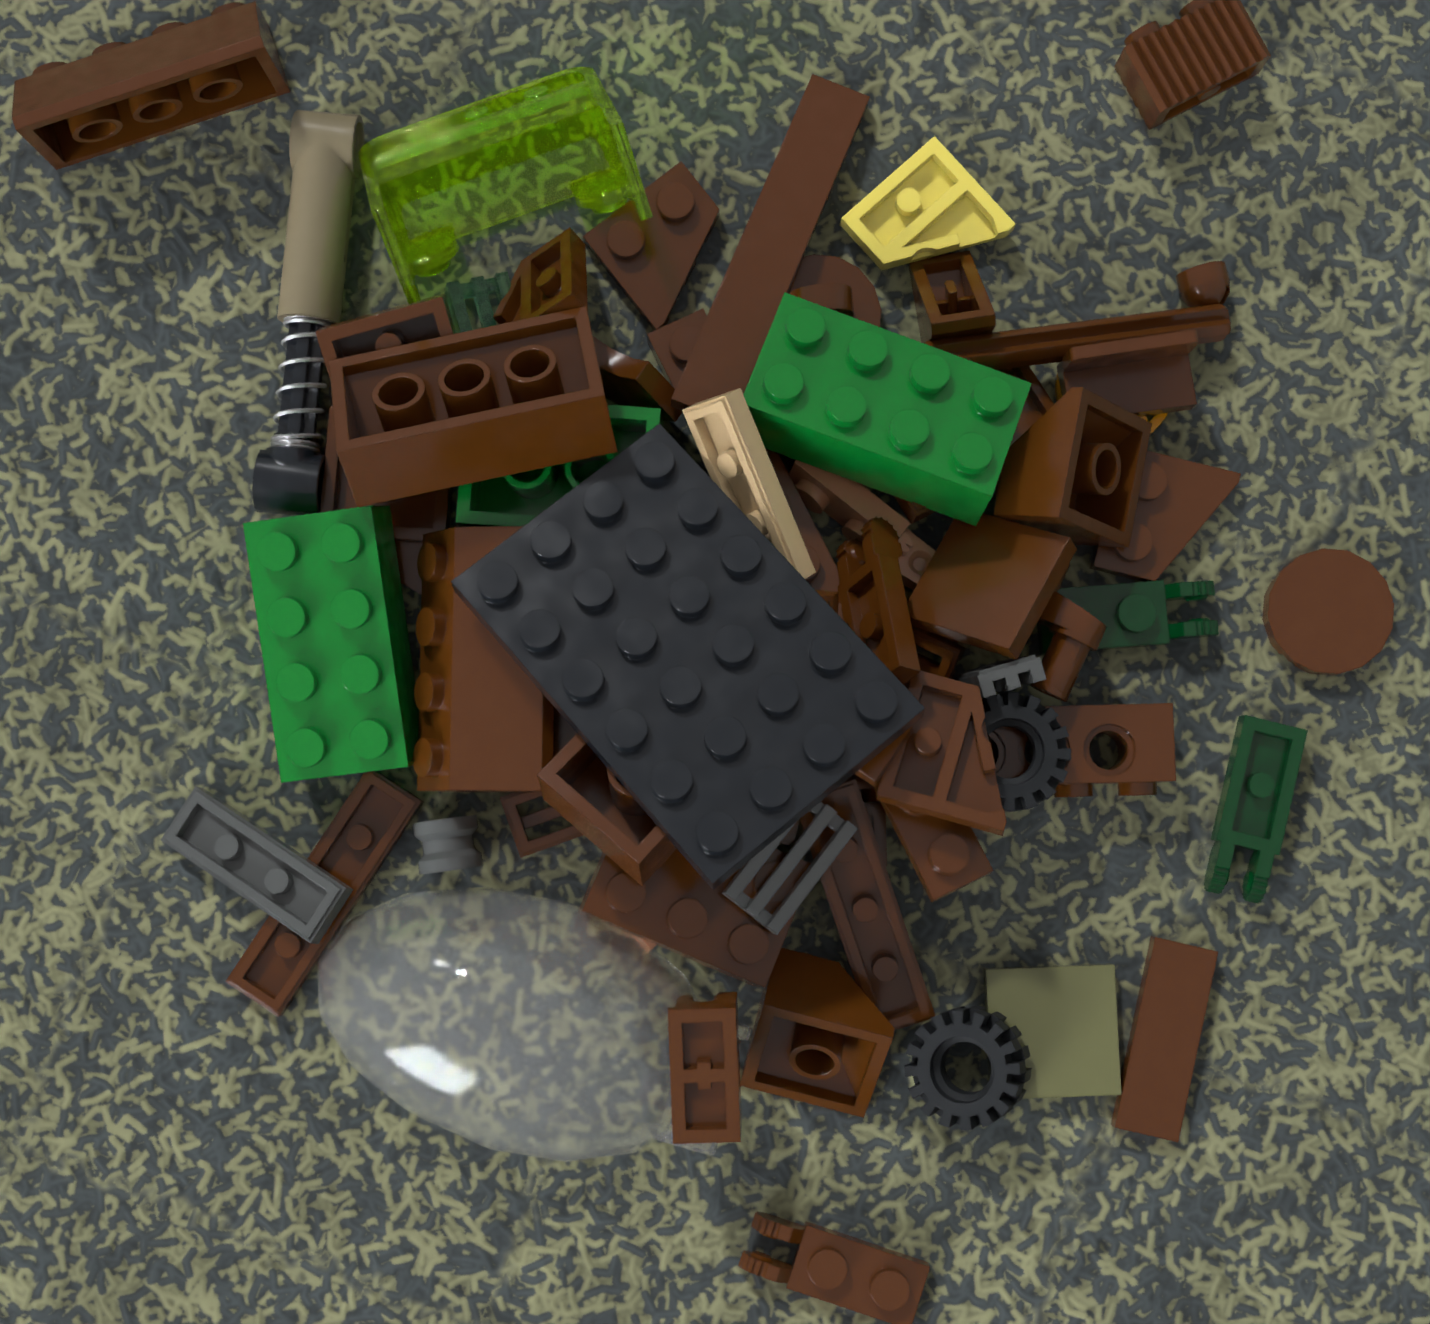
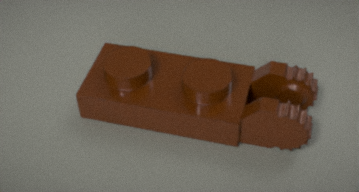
[836,516,921,684]
[738,1211,930,1324]

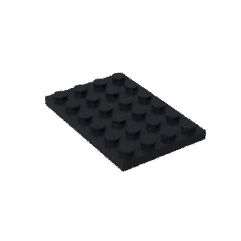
[451,423,925,890]

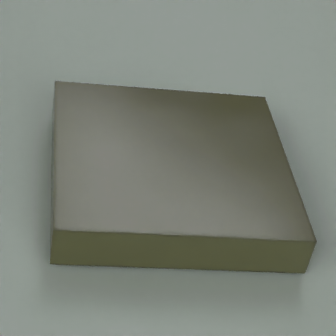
[983,963,1122,1099]

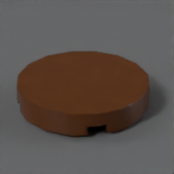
[1262,548,1394,676]

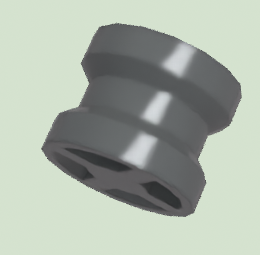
[413,815,483,875]

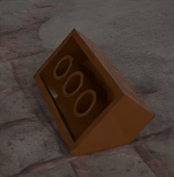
[12,1,291,170]
[329,306,618,507]
[413,526,554,793]

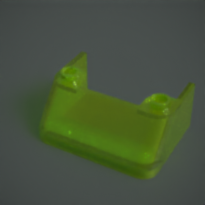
[358,67,653,304]

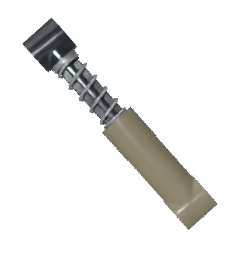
[252,110,365,515]

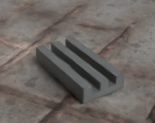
[953,655,1046,698]
[722,802,858,935]

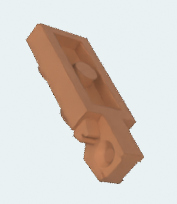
[789,460,936,591]

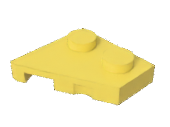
[840,136,1016,270]

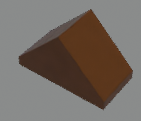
[908,251,996,343]

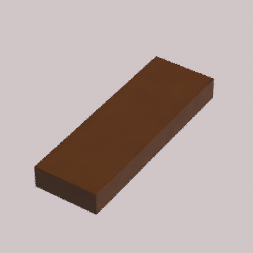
[1111,936,1218,1142]

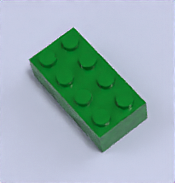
[743,292,1032,526]
[243,505,419,783]

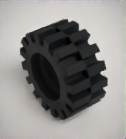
[982,692,1071,812]
[904,1005,1032,1130]

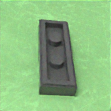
[161,786,354,944]

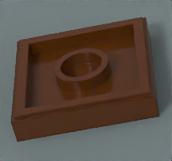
[907,513,1077,660]

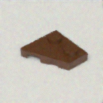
[583,161,720,330]
[493,227,588,324]

